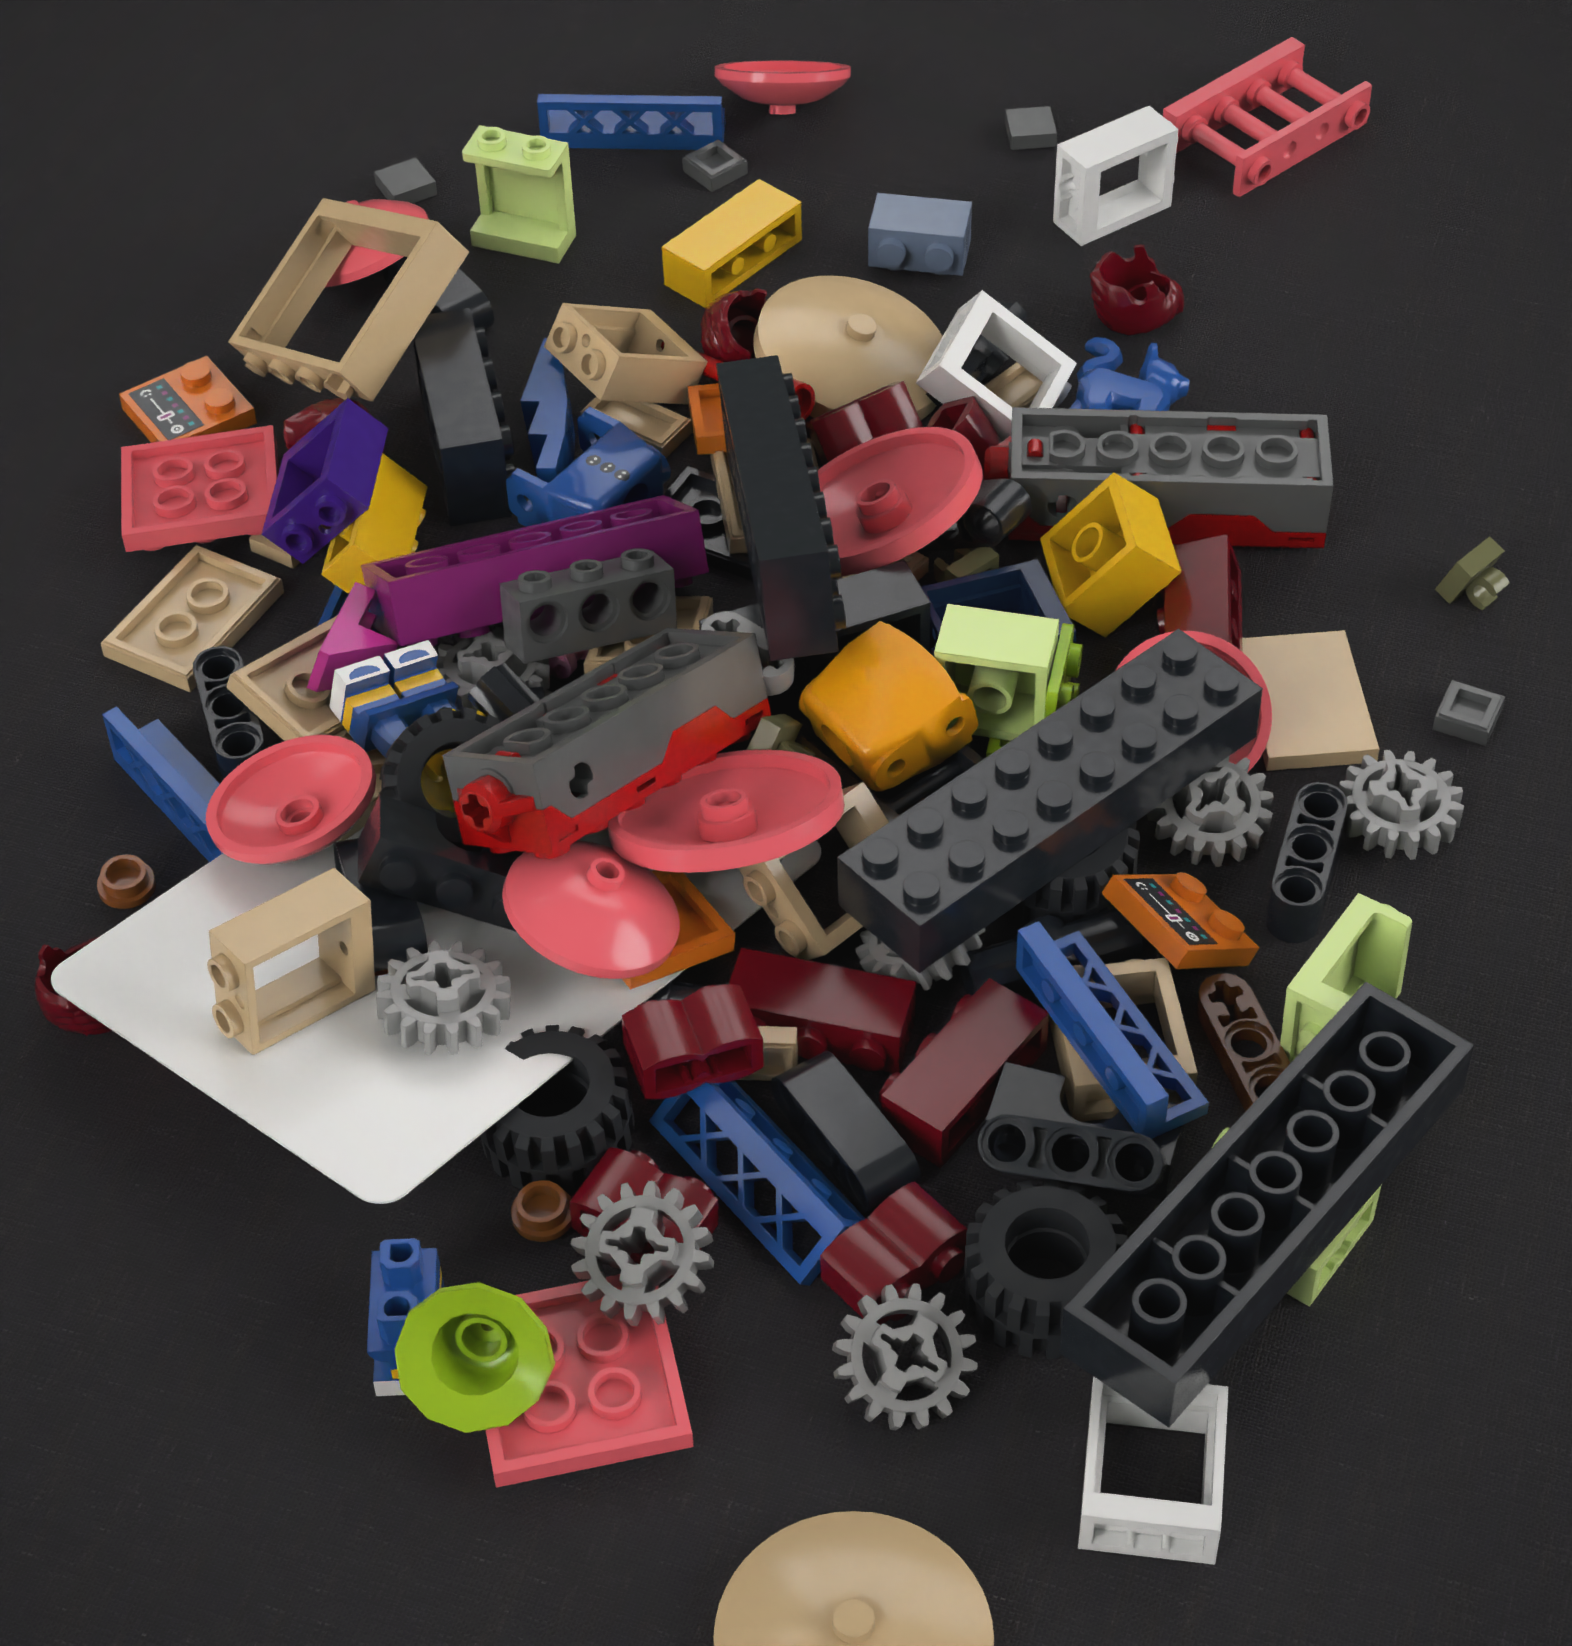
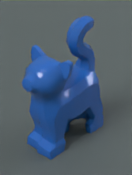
[1069,337,1189,411]

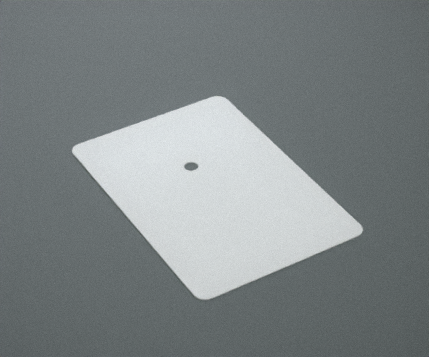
[51,689,821,1204]

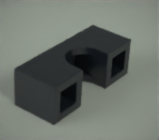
[358,795,524,932]
[986,1062,1185,1201]

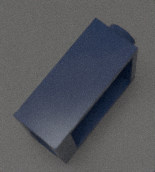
[921,559,1077,656]

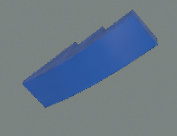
[520,338,575,483]

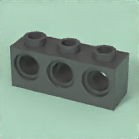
[499,548,677,664]

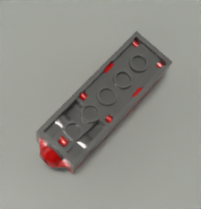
[984,407,1333,548]
[442,628,771,859]

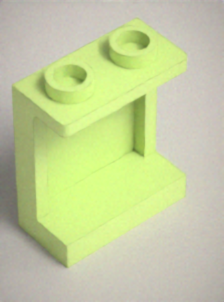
[462,125,576,264]
[1280,893,1412,1062]

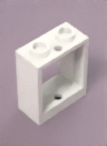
[1053,106,1178,246]
[916,290,1077,441]
[1078,1376,1228,1565]

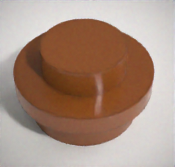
[97,854,156,909]
[511,1180,571,1242]

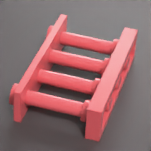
[1163,37,1372,197]

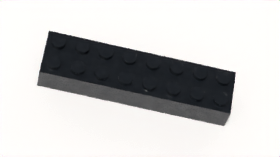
[716,355,846,661]
[837,629,1263,973]
[1059,982,1474,1428]

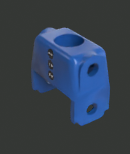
[506,407,671,527]

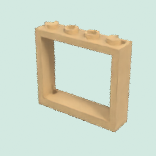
[228,198,469,402]

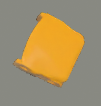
[799,621,978,792]

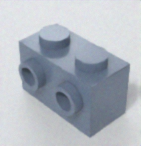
[868,193,972,276]

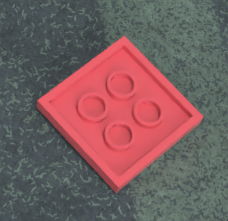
[121,425,279,552]
[485,1274,694,1488]

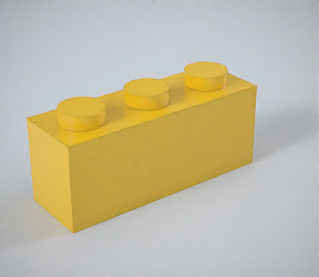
[662,179,802,308]
[321,453,427,609]

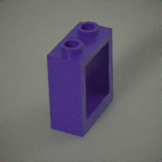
[261,398,388,564]

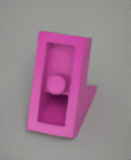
[307,582,398,692]

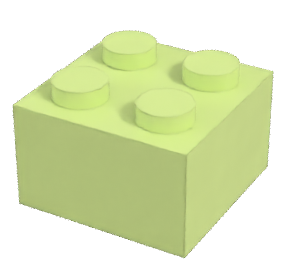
[934,604,1059,741]

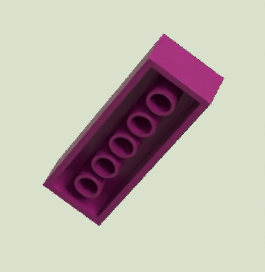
[361,495,709,647]

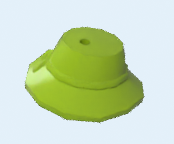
[394,1282,555,1433]

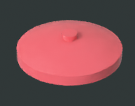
[817,427,983,576]
[607,750,845,873]

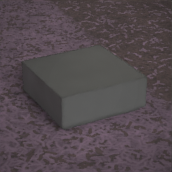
[1005,106,1057,150]
[682,140,748,192]
[374,157,437,204]
[1432,680,1505,746]

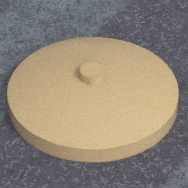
[753,275,943,420]
[713,1511,994,1646]

